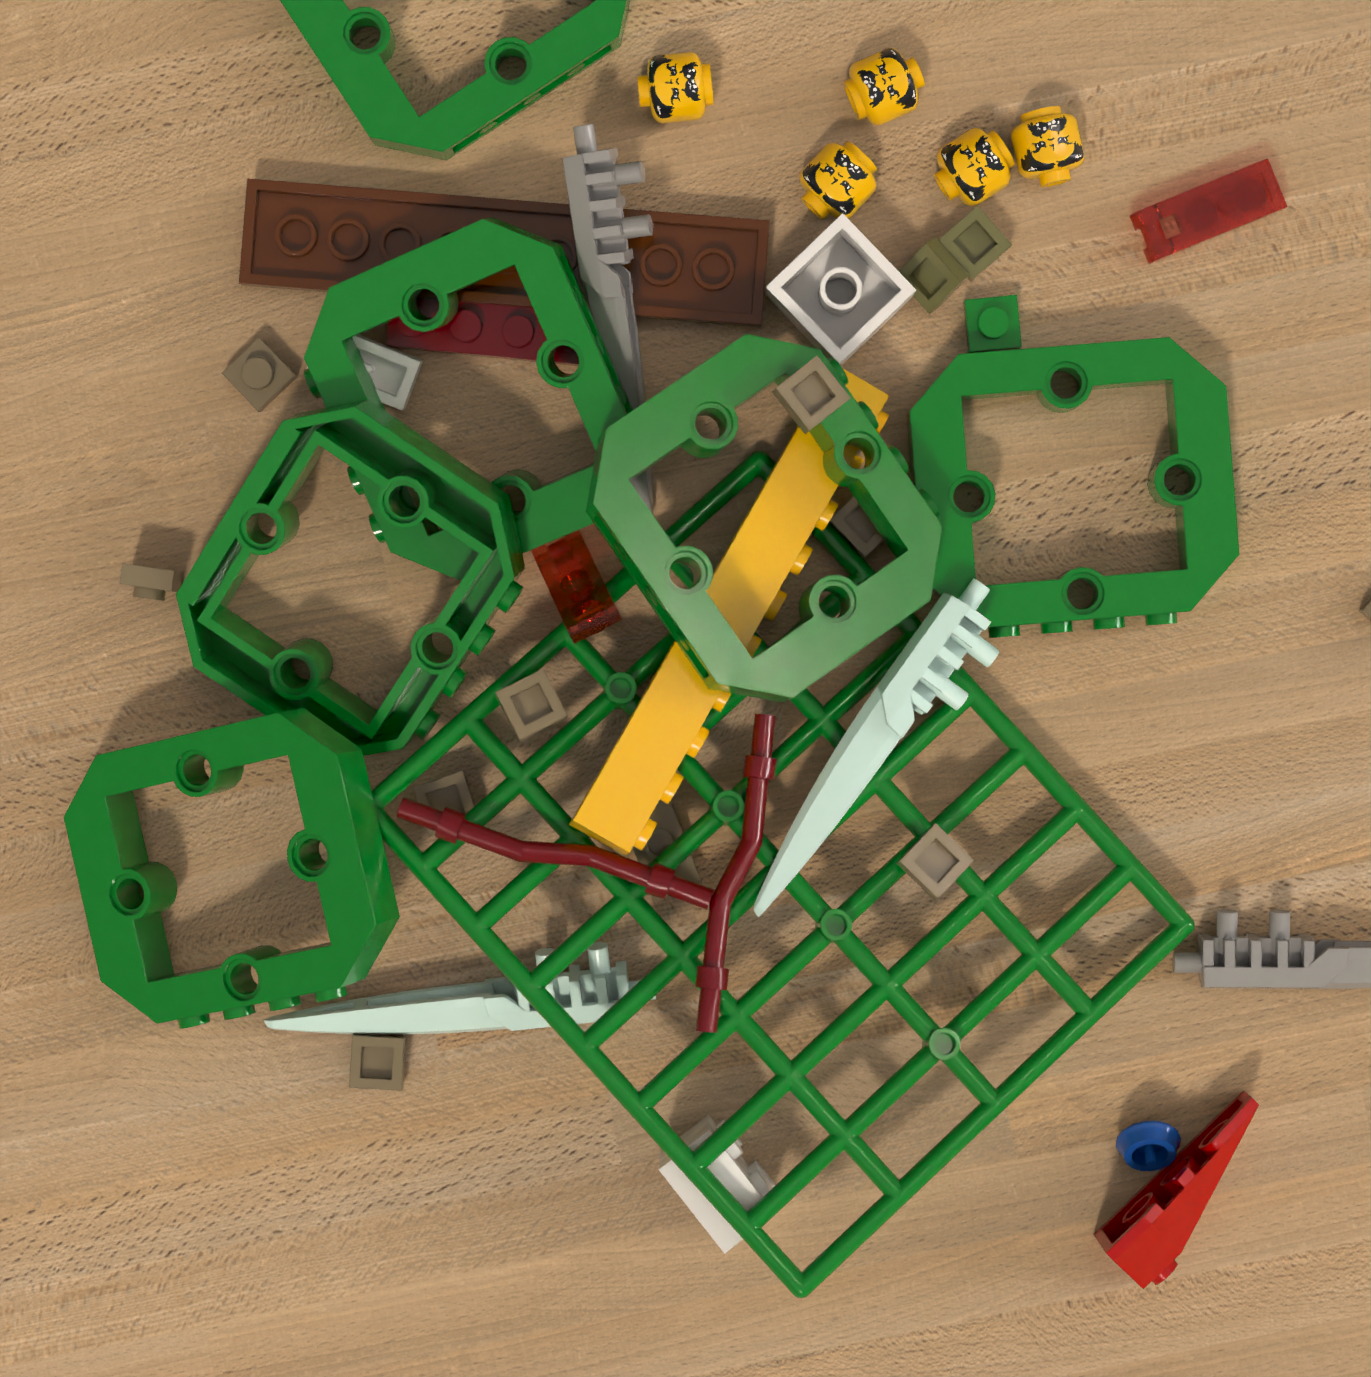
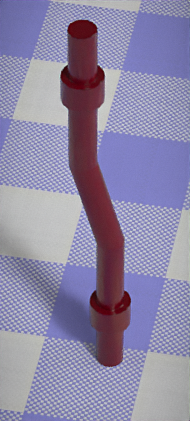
[695,714,777,1033]
[396,797,714,910]

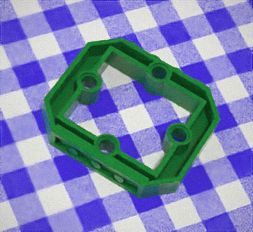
[280,0,630,161]
[304,217,633,580]
[586,334,943,703]
[906,337,1240,638]
[176,400,525,756]
[64,708,400,1029]

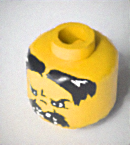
[843,48,925,125]
[637,52,714,123]
[1011,106,1085,188]
[933,128,1015,206]
[799,141,877,220]

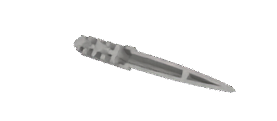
[562,124,653,514]
[1172,909,1371,989]

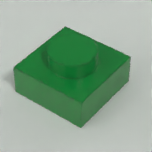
[963,295,1022,353]

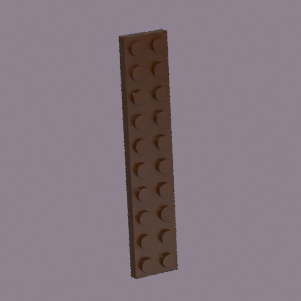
[239,178,770,327]

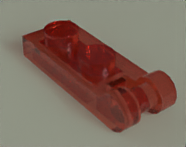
[1129,158,1287,265]
[531,530,622,644]

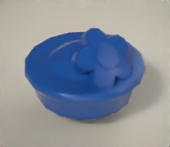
[1116,1121,1181,1171]

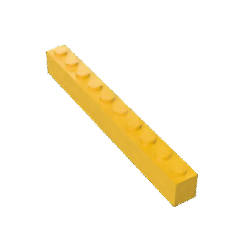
[569,369,889,856]

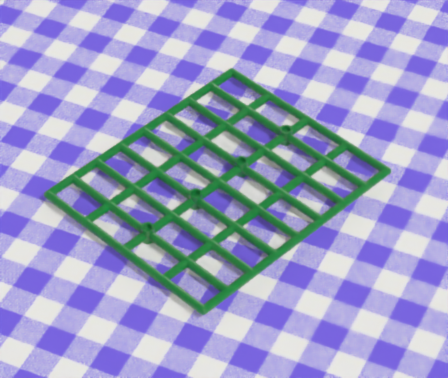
[372,450,1195,1298]

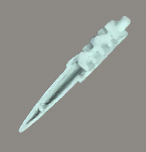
[754,578,999,917]
[264,942,656,1035]

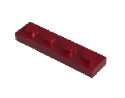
[386,299,579,366]

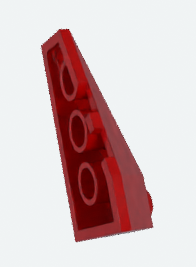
[1093,1091,1259,1289]

